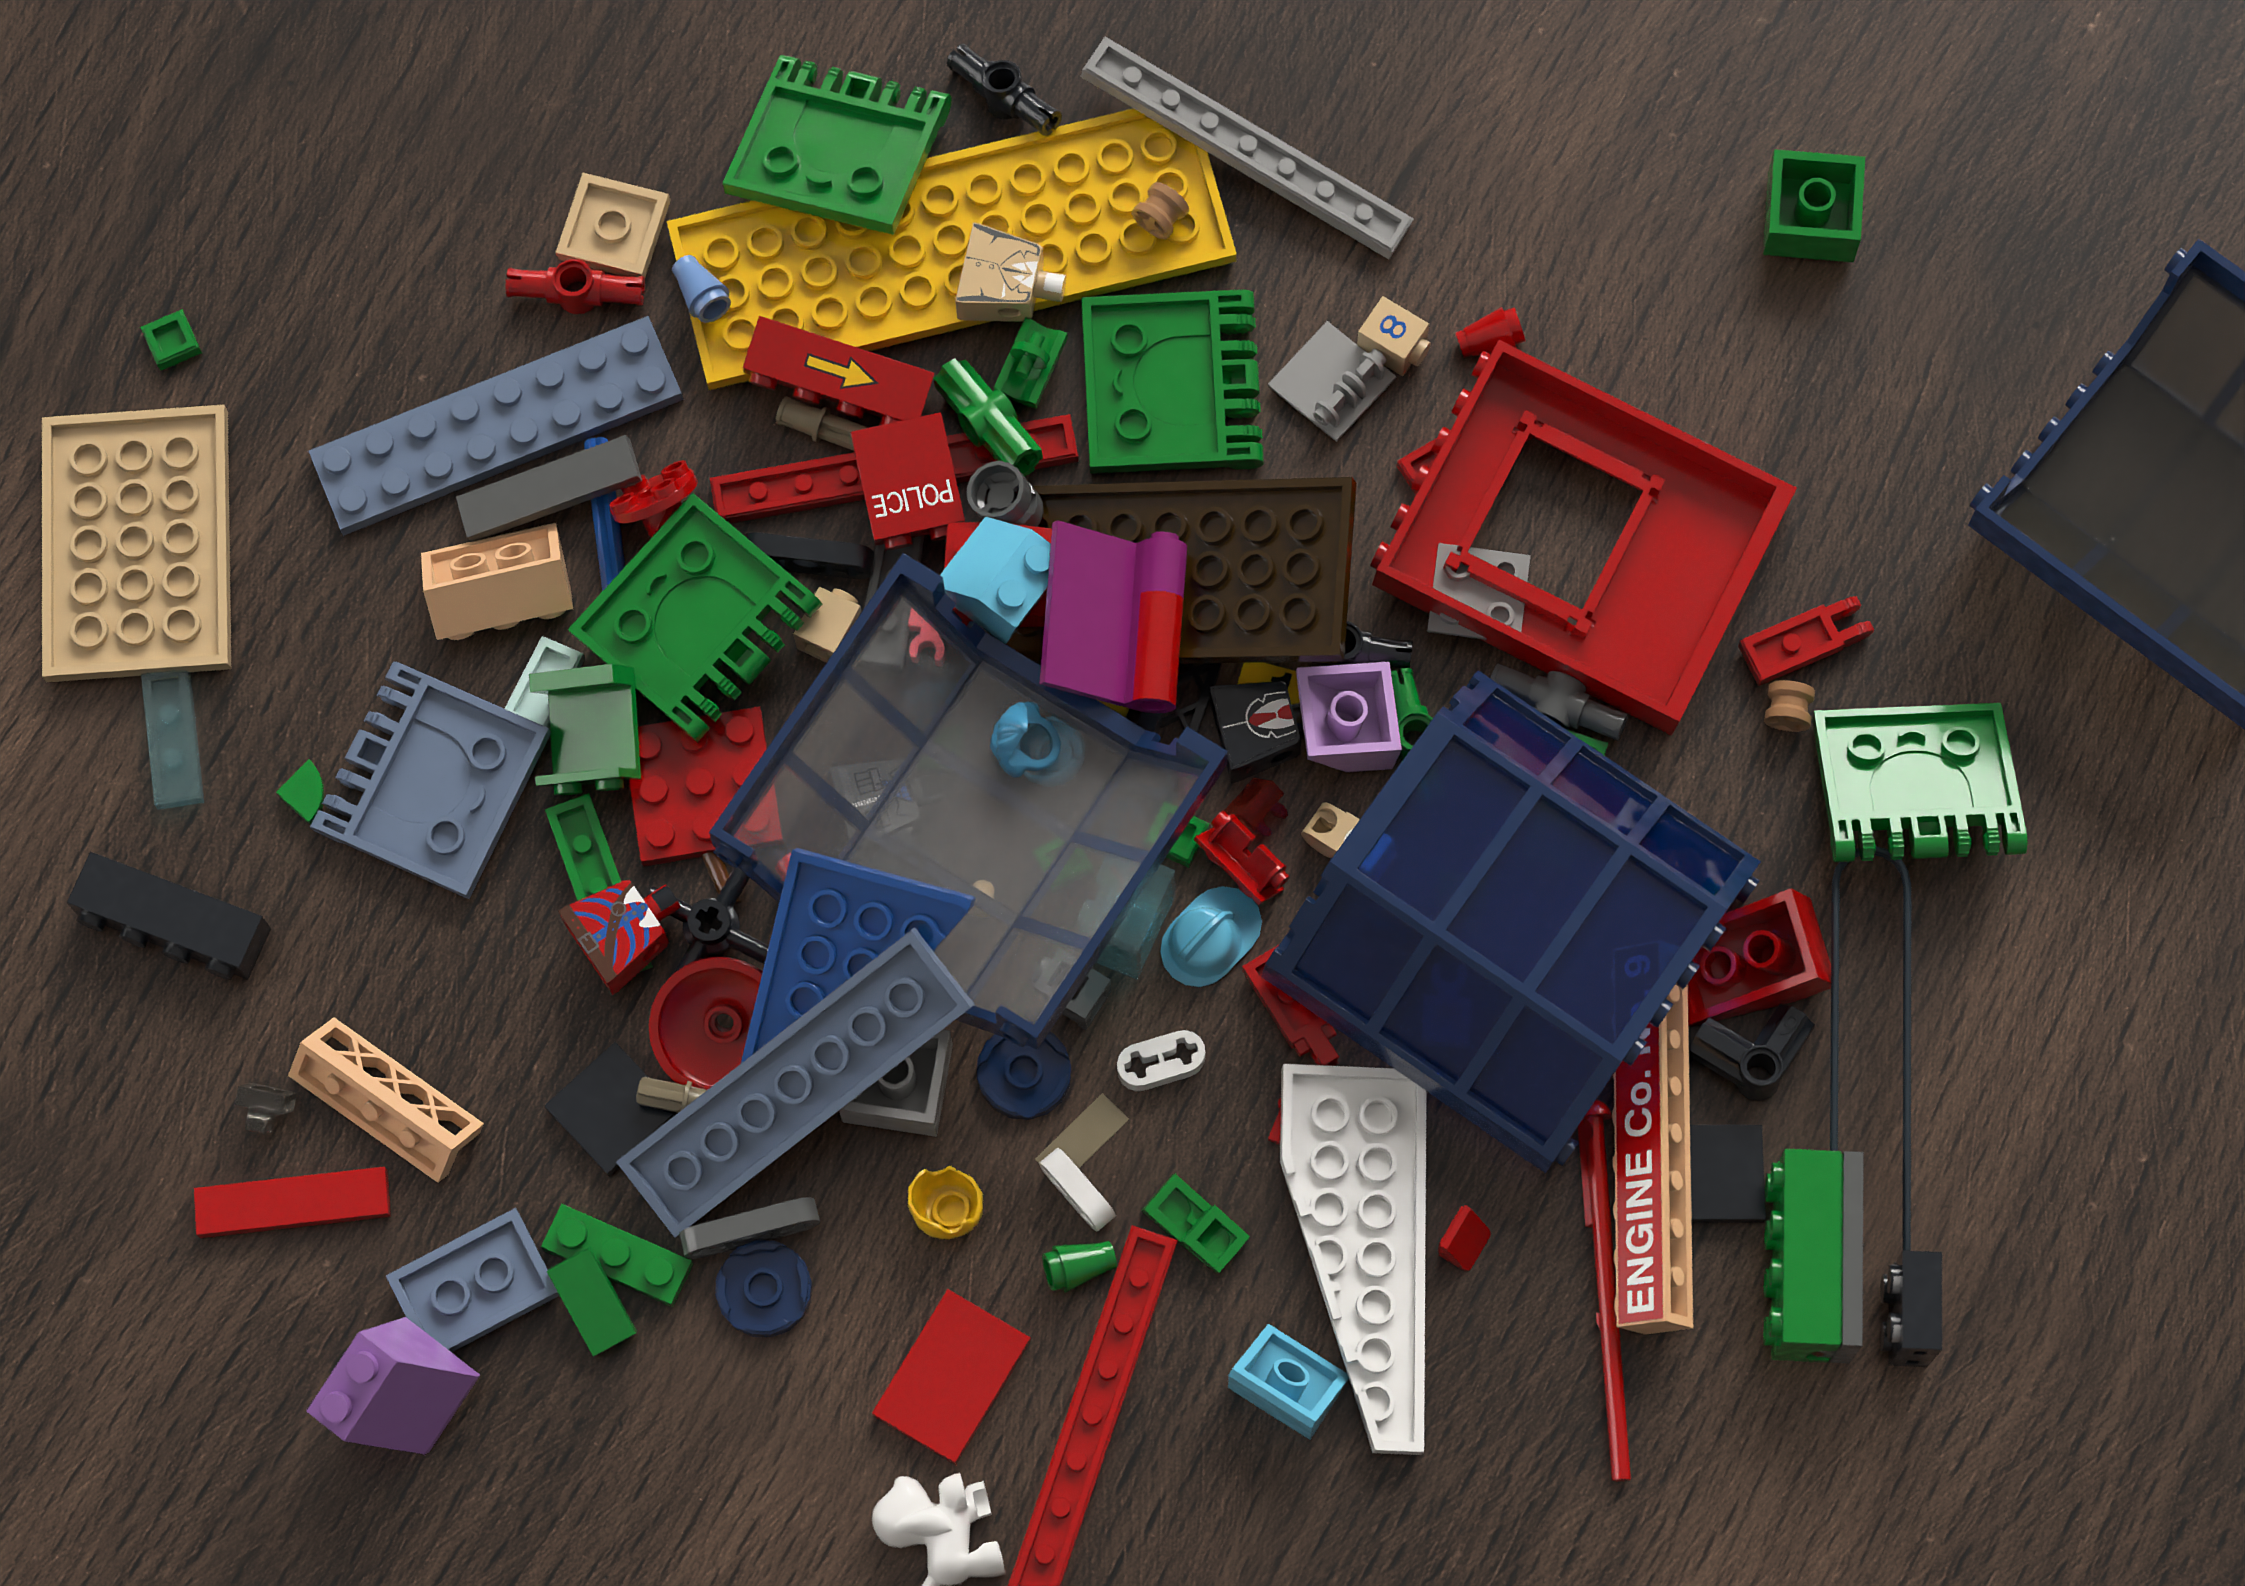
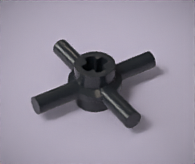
[647,868,769,974]

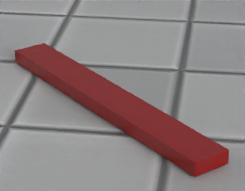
[710,414,1079,524]
[1008,1225,1178,1586]

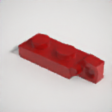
[1242,945,1339,1066]

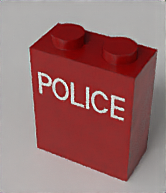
[850,412,965,550]

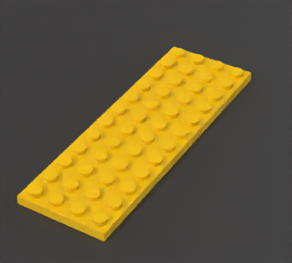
[667,108,1237,390]

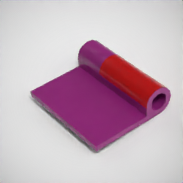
[1040,520,1187,713]

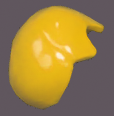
[908,1166,983,1239]

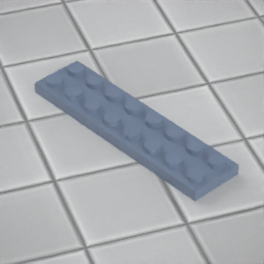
[309,316,683,536]
[616,928,975,1238]

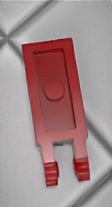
[1738,596,1875,686]

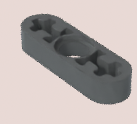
[679,1197,820,1259]

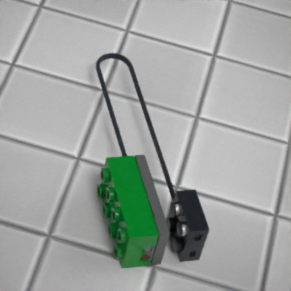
[1763,847,1942,1367]

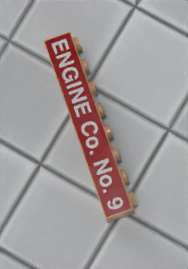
[1610,941,1693,1334]

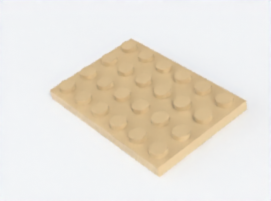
[42,405,231,682]

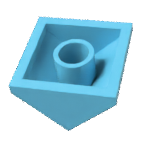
[1228,1324,1349,1440]

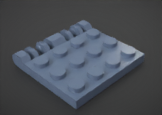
[310,661,551,899]

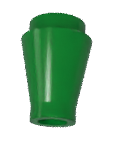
[1042,1241,1117,1293]

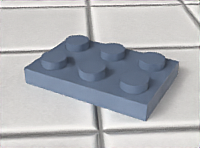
[386,1208,560,1353]

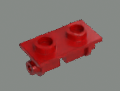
[1193,811,1290,905]

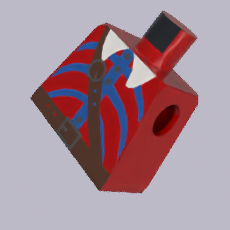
[558,880,681,995]

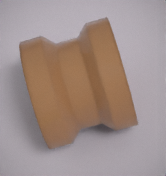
[1132,182,1189,240]
[1764,680,1815,732]

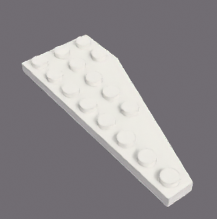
[1280,1064,1426,1455]

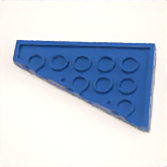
[741,848,976,1063]

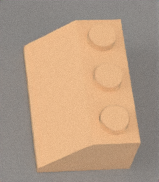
[421,523,573,640]

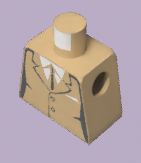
[955,222,1066,322]

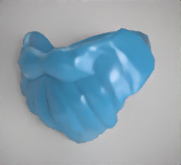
[990,702,1061,778]

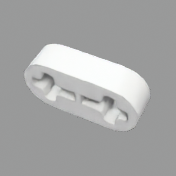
[1117,1030,1205,1091]
[1039,1148,1116,1232]

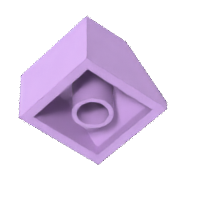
[1296,662,1402,772]

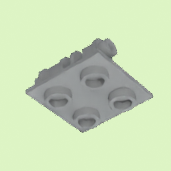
[1268,321,1396,442]
[1427,543,1531,640]

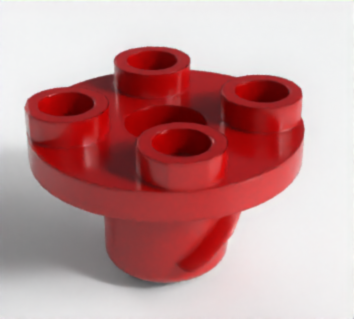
[610,460,698,538]

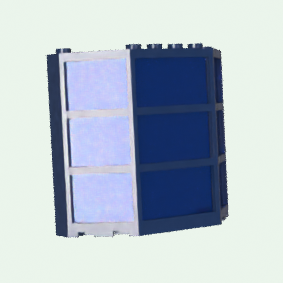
[1261,670,1761,1173]

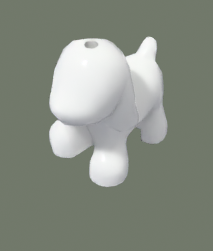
[872,1473,1006,1586]

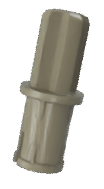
[776,396,866,451]
[636,1077,707,1113]

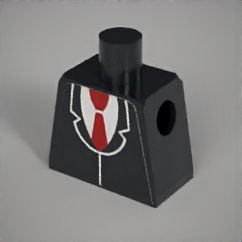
[1210,681,1303,783]

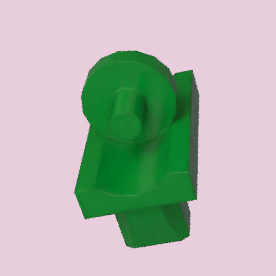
[994,317,1068,409]

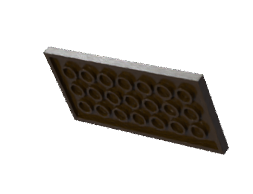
[983,477,1357,666]

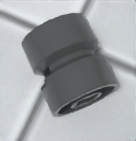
[967,461,1043,527]

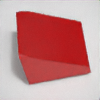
[1437,1205,1491,1271]

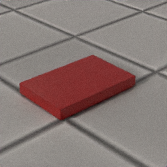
[872,1289,1031,1465]

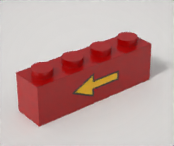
[742,315,935,425]

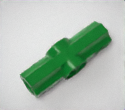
[933,358,1043,477]

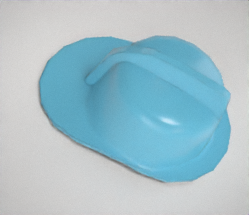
[1160,886,1262,987]

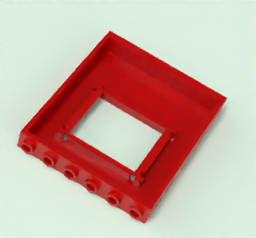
[1370,340,1797,736]

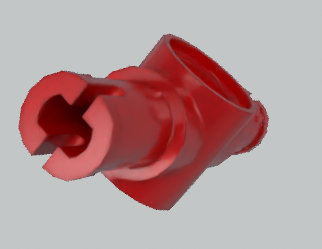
[505,259,645,314]

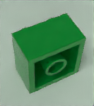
[1763,149,1865,262]

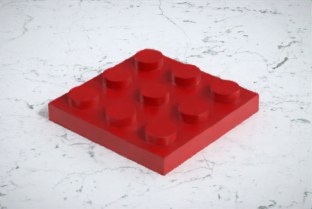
[629,706,782,867]

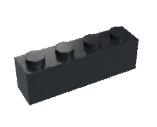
[66,852,271,980]

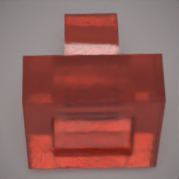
[1224,778,1288,837]

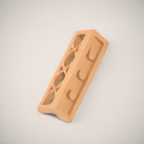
[288,1018,484,1183]

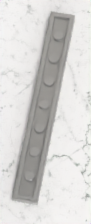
[1081,37,1414,259]

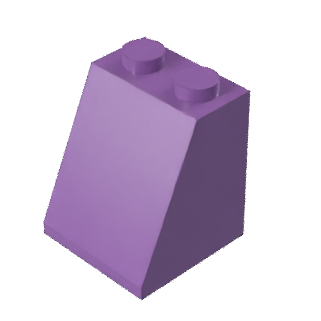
[306,1317,480,1454]

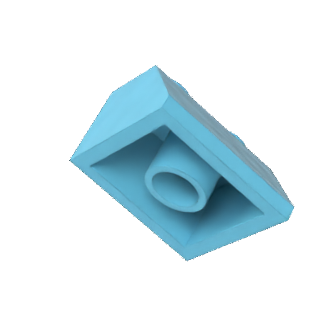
[940,517,1051,644]

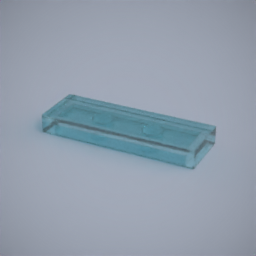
[141,669,204,810]

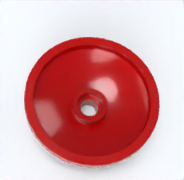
[649,957,763,1090]

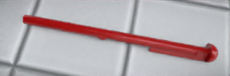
[1578,1100,1631,1482]

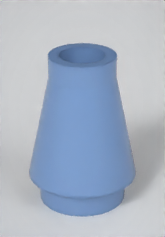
[672,255,731,323]

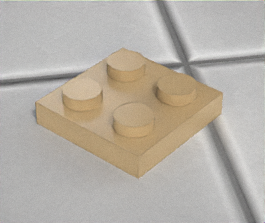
[556,173,670,278]

